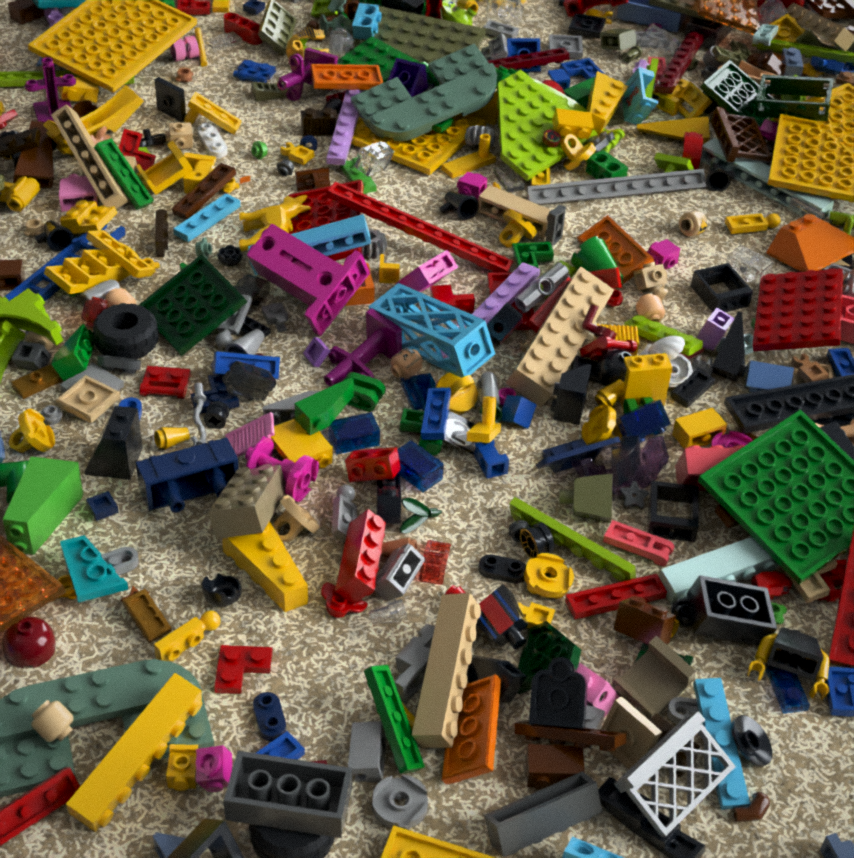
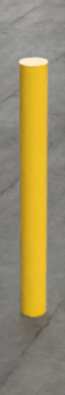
[194,28,207,67]

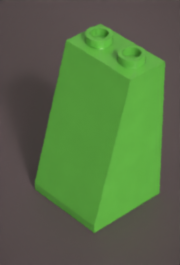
[2,456,83,555]

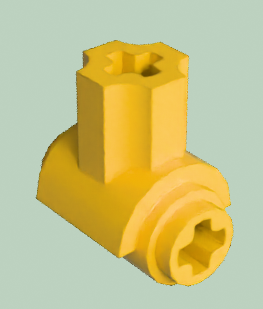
[0,176,40,212]

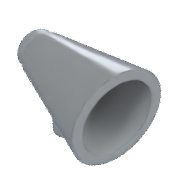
[225,329,265,355]

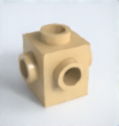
[165,122,193,149]
[633,262,668,292]

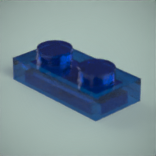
[766,666,810,714]

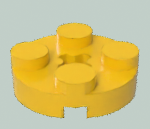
[524,553,574,599]

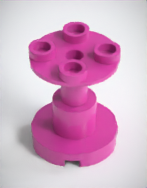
[245,436,319,502]

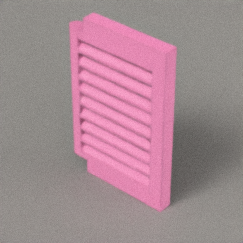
[225,412,274,457]

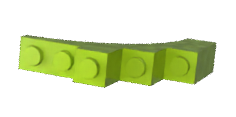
[0,288,64,346]

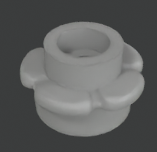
[41,405,63,425]

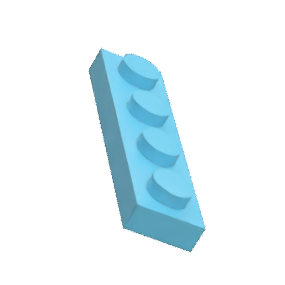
[173,194,241,242]

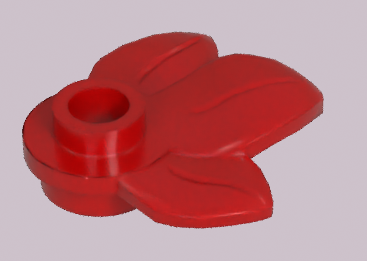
[321,582,368,618]

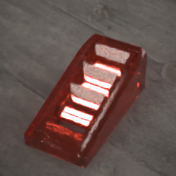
[419,540,451,585]

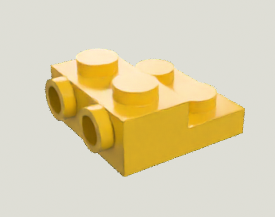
[769,13,806,54]
[60,200,117,234]

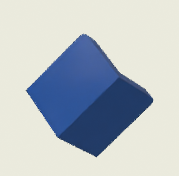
[548,69,571,90]
[501,395,537,429]

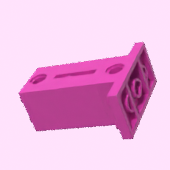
[246,223,370,336]

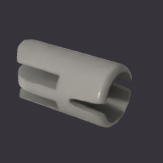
[80,279,120,311]
[477,372,500,409]

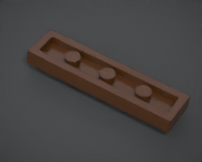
[171,163,237,220]
[515,720,627,752]

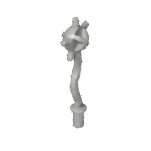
[191,382,206,446]

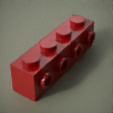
[335,509,386,604]

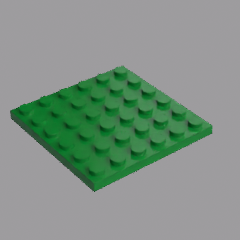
[698,409,854,585]

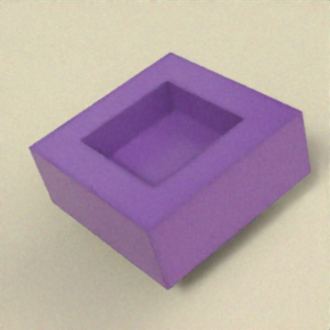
[303,337,331,367]

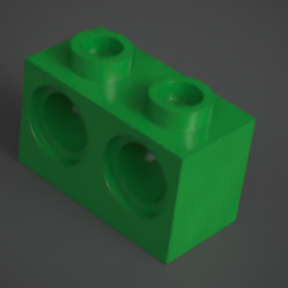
[585,150,628,179]

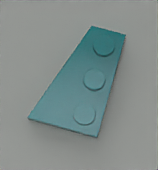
[60,535,128,603]

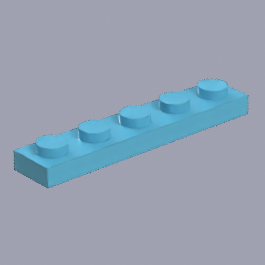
[693,678,750,810]

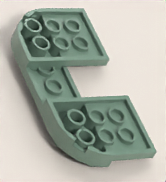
[350,43,497,141]
[0,659,214,797]

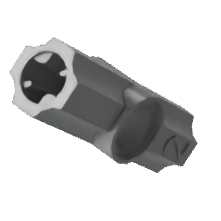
[514,262,569,313]

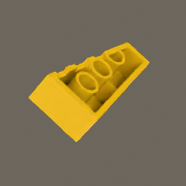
[586,71,628,137]
[222,521,308,612]

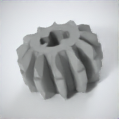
[465,125,496,149]
[361,228,387,259]

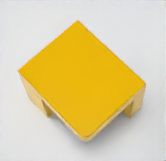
[379,254,400,284]

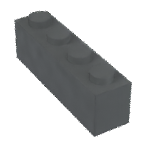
[484,771,603,857]

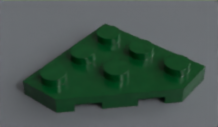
[517,621,581,694]

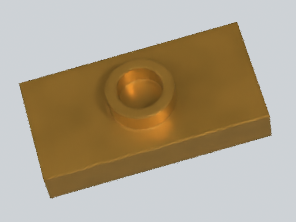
[11,364,62,399]
[122,589,172,643]

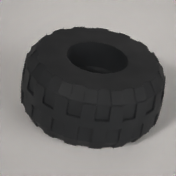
[93,303,158,359]
[249,824,335,858]

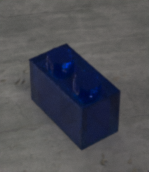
[616,399,671,443]
[329,412,380,455]
[397,440,444,493]

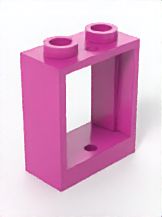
[396,250,458,292]

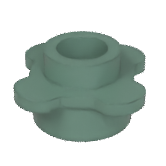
[195,237,212,260]

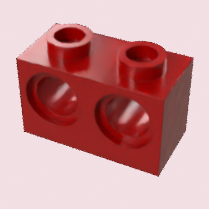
[345,447,401,482]

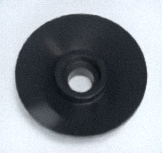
[731,715,772,767]

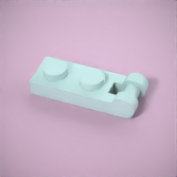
[753,24,779,46]

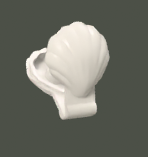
[640,336,693,387]

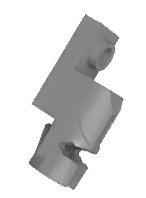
[394,624,435,704]

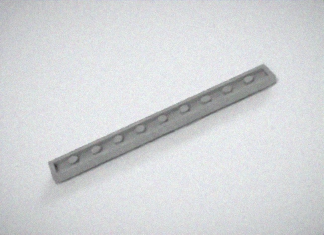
[526,169,706,205]

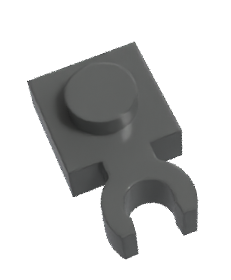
[583,131,615,153]

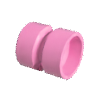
[170,35,199,62]

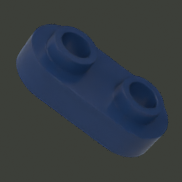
[253,692,286,742]

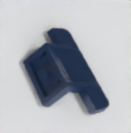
[536,437,621,474]

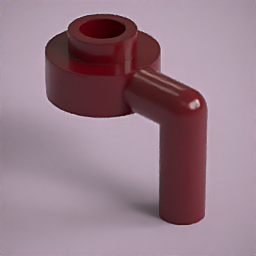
[582,304,617,340]

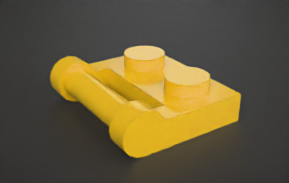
[676,81,712,119]

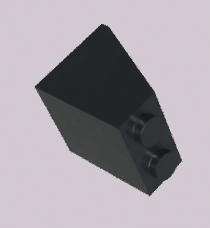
[85,406,143,480]

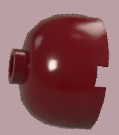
[2,616,56,668]

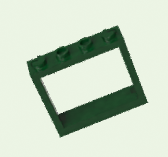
[755,74,834,121]

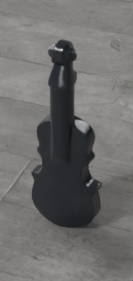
[139,128,166,147]

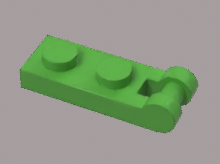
[340,157,377,194]

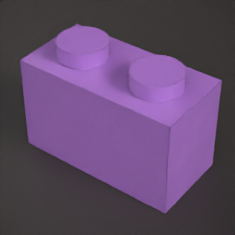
[696,308,735,351]

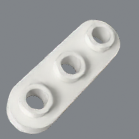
[198,123,227,158]

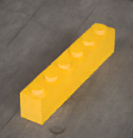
[66,673,203,832]

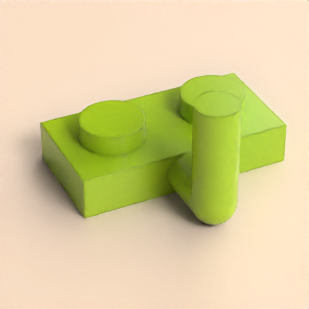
[829,210,854,235]

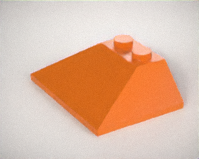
[767,214,854,272]

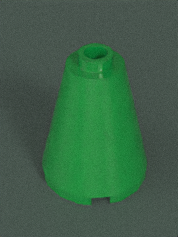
[571,236,624,289]

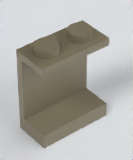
[612,636,696,720]

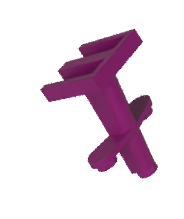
[277,48,338,101]
[25,57,76,122]
[324,308,402,387]

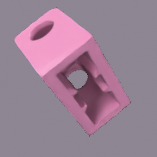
[59,174,98,212]
[575,662,619,717]

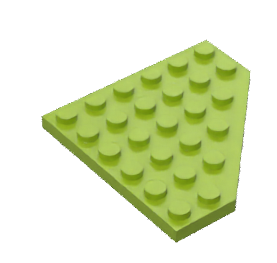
[496,70,598,181]

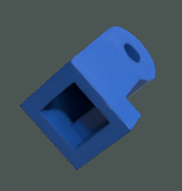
[474,440,509,479]

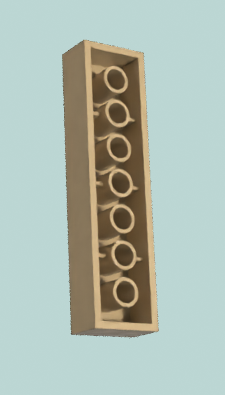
[506,266,614,407]

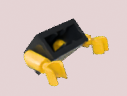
[747,627,829,701]

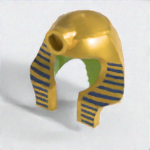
[286,27,330,60]

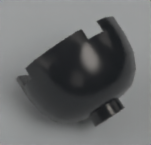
[594,350,632,387]

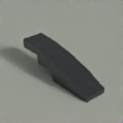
[598,777,705,858]

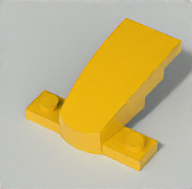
[44,230,154,294]

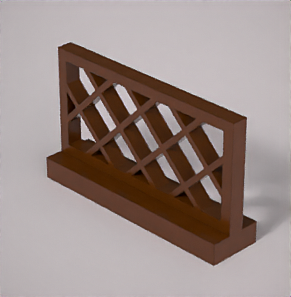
[711,107,772,163]

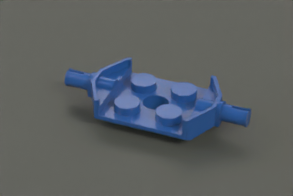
[810,56,854,75]

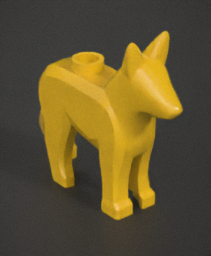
[239,195,311,252]

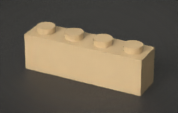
[478,185,551,238]

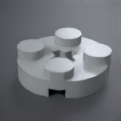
[372,775,428,830]

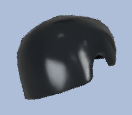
[201,573,242,607]

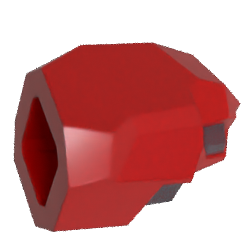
[751,572,793,600]

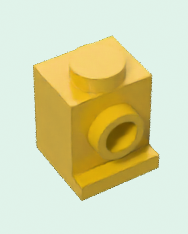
[166,744,198,791]

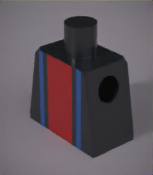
[487,302,523,346]
[476,584,528,649]

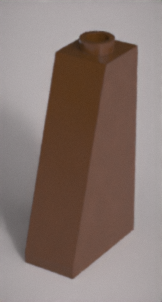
[13,121,54,189]

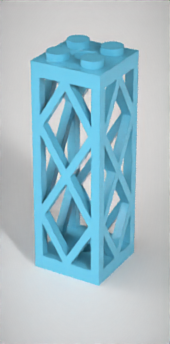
[368,283,495,378]

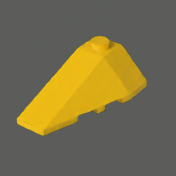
[637,116,710,144]

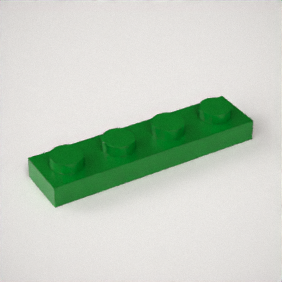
[94,138,154,210]
[363,665,425,774]

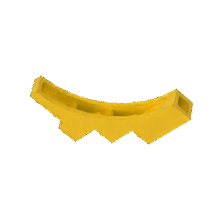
[43,85,144,156]

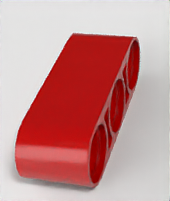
[223,12,263,45]

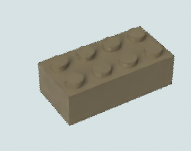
[208,464,286,539]

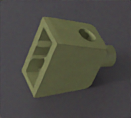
[559,474,612,523]

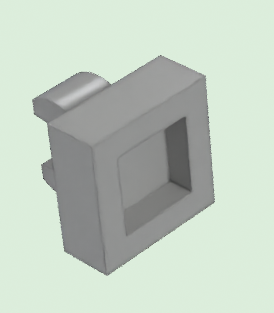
[691,355,713,376]

